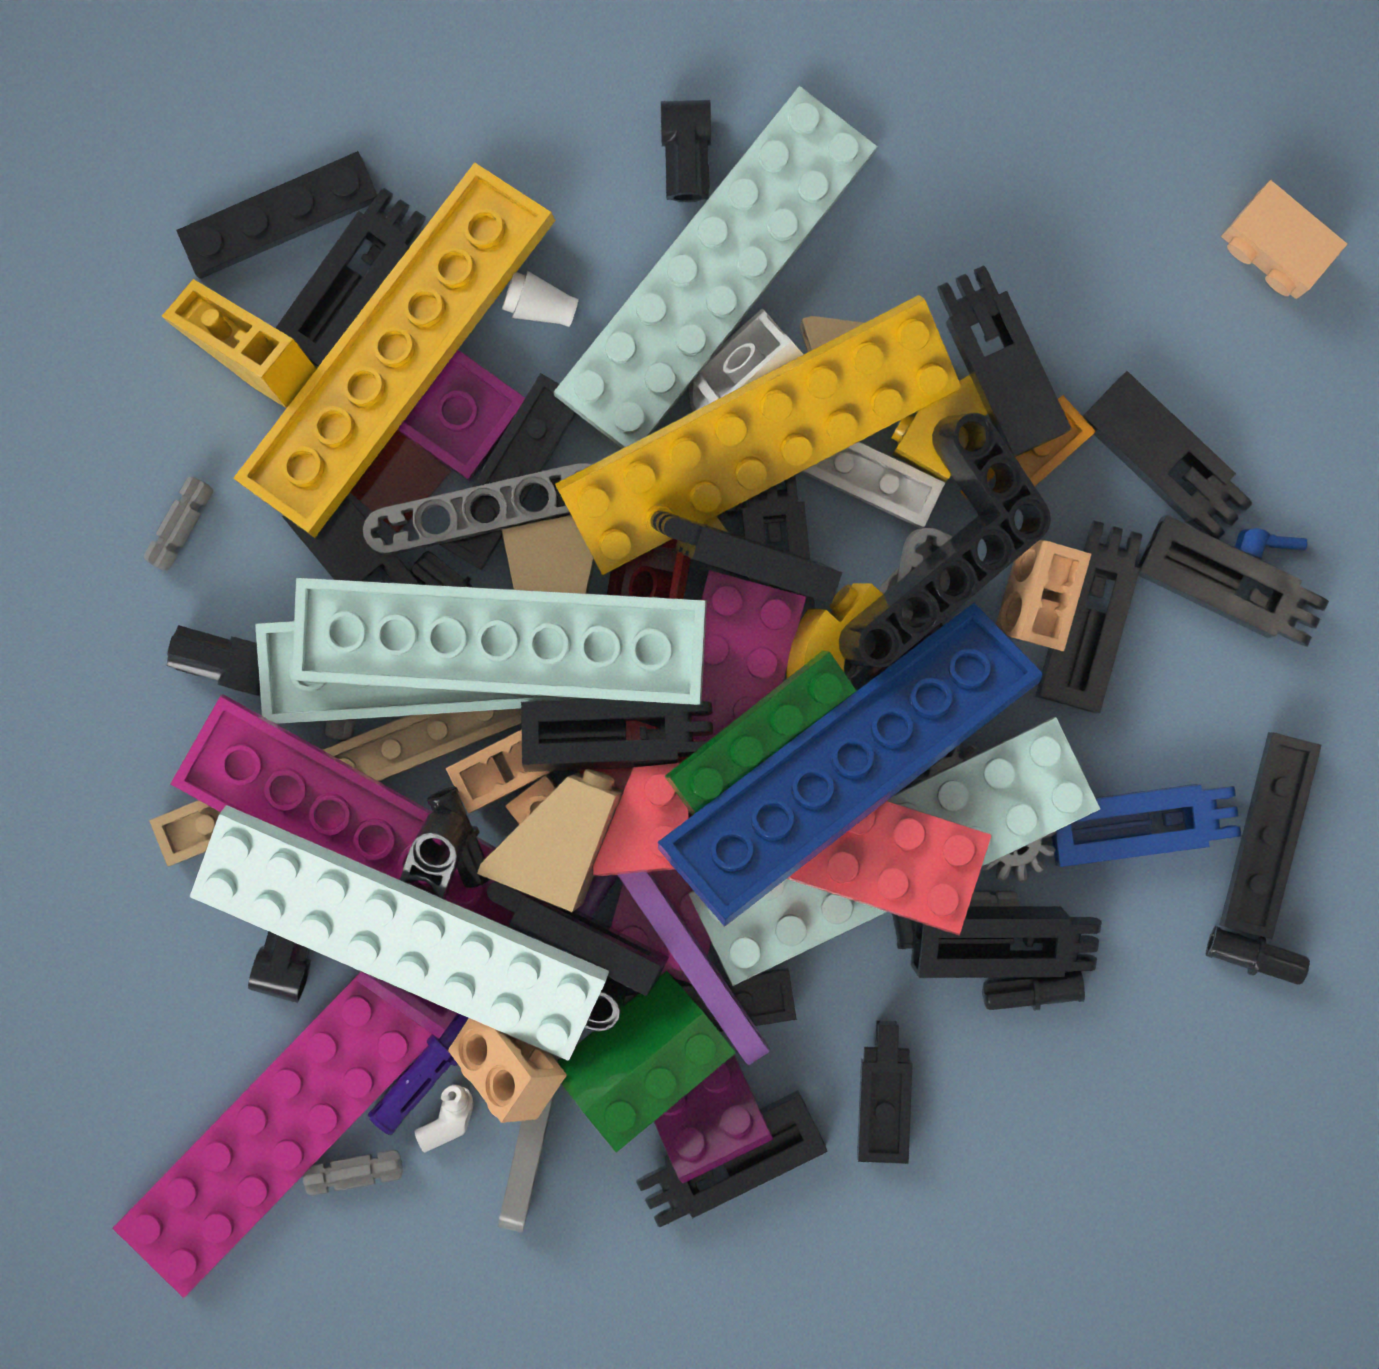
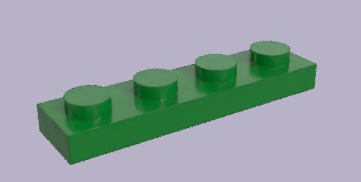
[664,651,856,816]

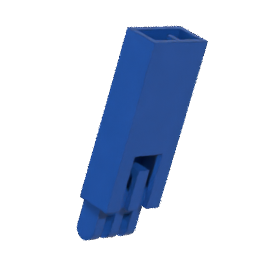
[1051,784,1241,867]

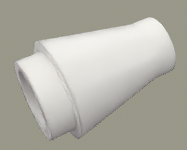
[502,270,579,327]

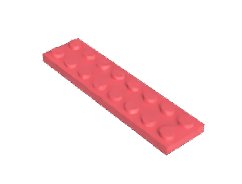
[580,721,992,936]

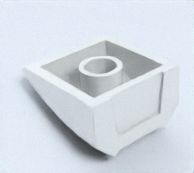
[688,308,804,412]

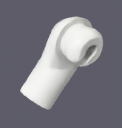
[414,1085,474,1153]

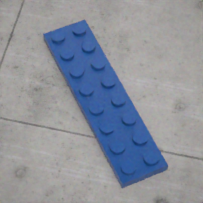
[658,602,1043,927]

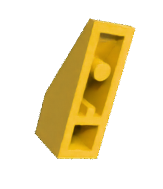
[162,279,316,408]
[891,375,987,482]

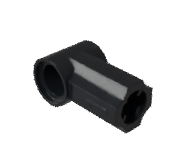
[661,100,711,202]
[166,625,261,696]
[248,931,311,1003]

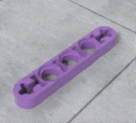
[618,872,770,1065]

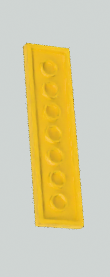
[233,162,556,538]
[555,295,962,575]

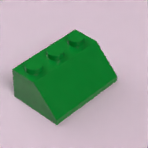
[557,970,736,1153]

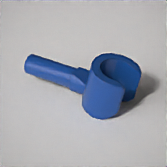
[1234,528,1307,560]

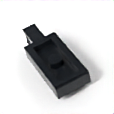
[857,1020,913,1164]

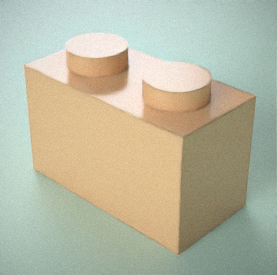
[1221,180,1347,299]

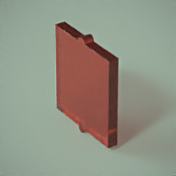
[350,430,451,533]

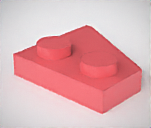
[593,763,691,876]

